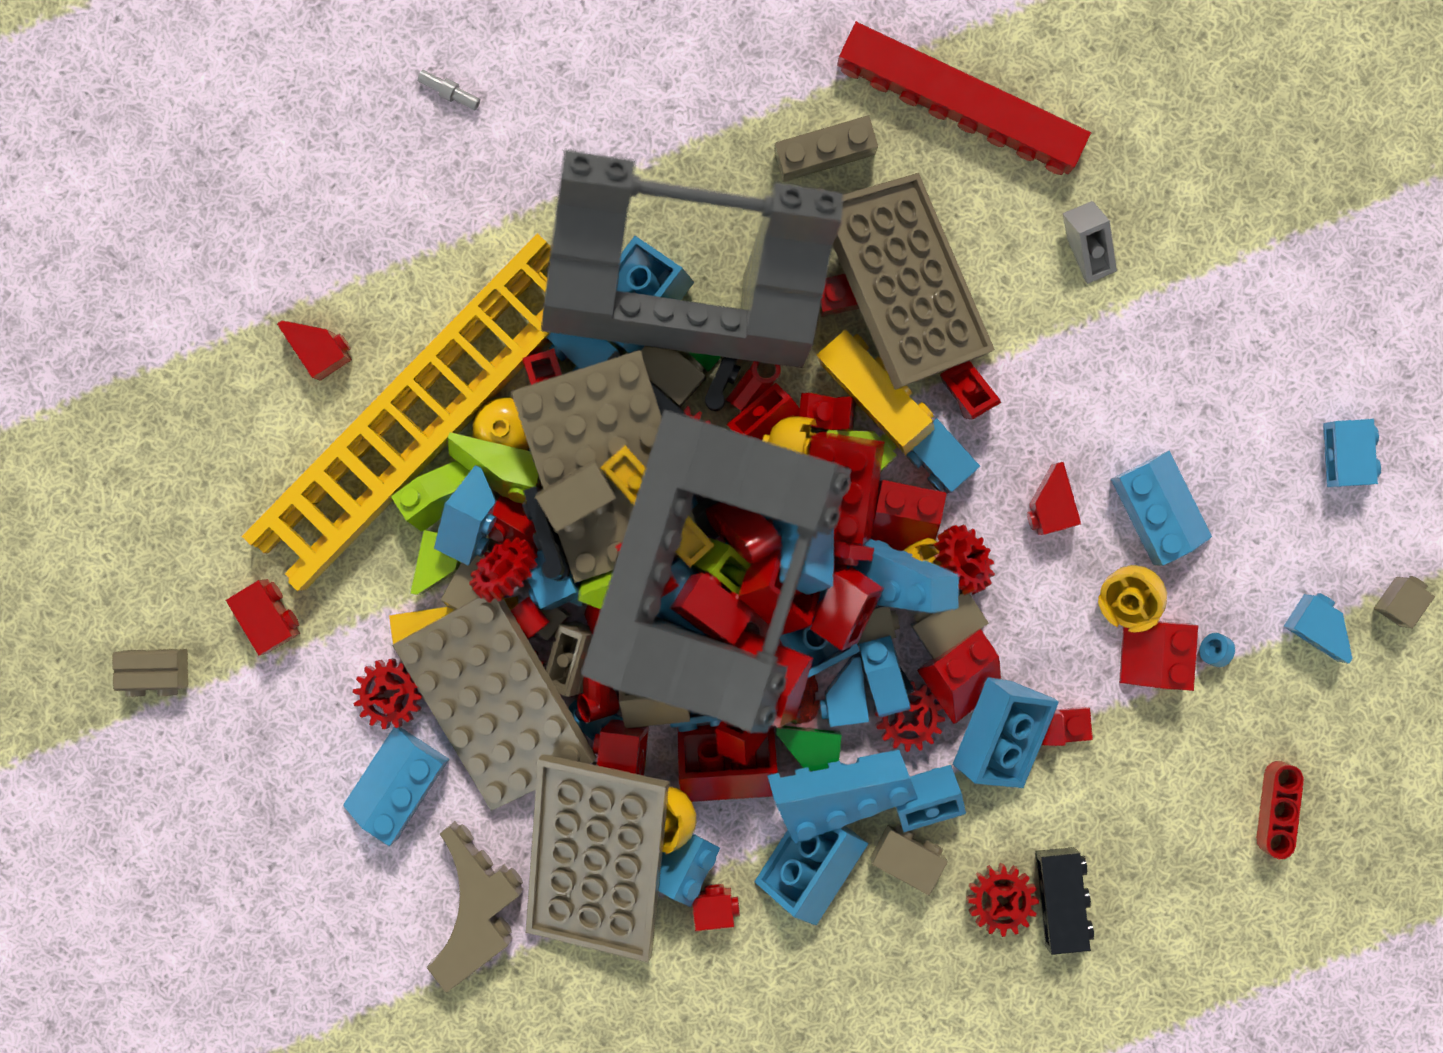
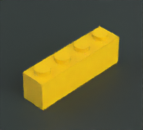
[816,329,935,455]

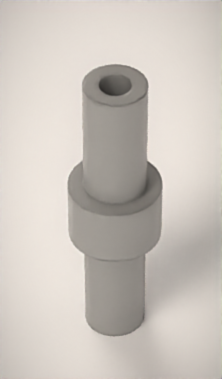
[417,70,480,110]

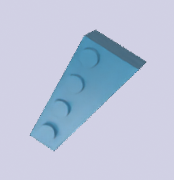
[847,539,959,613]
[767,750,918,844]

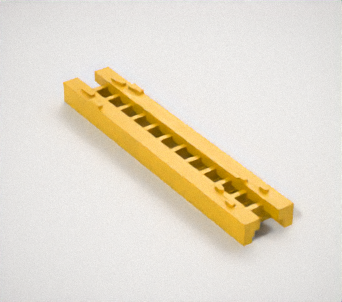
[242,233,551,591]

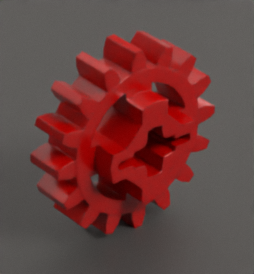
[934,524,995,595]
[469,537,538,603]
[352,658,423,729]
[874,680,945,752]
[966,863,1039,937]

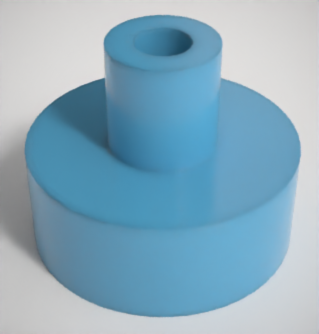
[1199,633,1235,667]

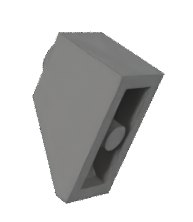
[1063,201,1117,284]

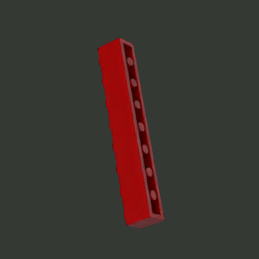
[837,21,1092,175]

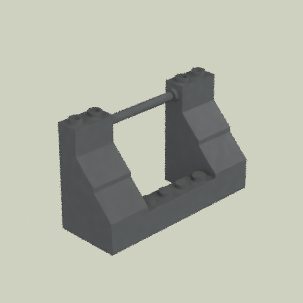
[541,149,843,368]
[581,410,851,733]

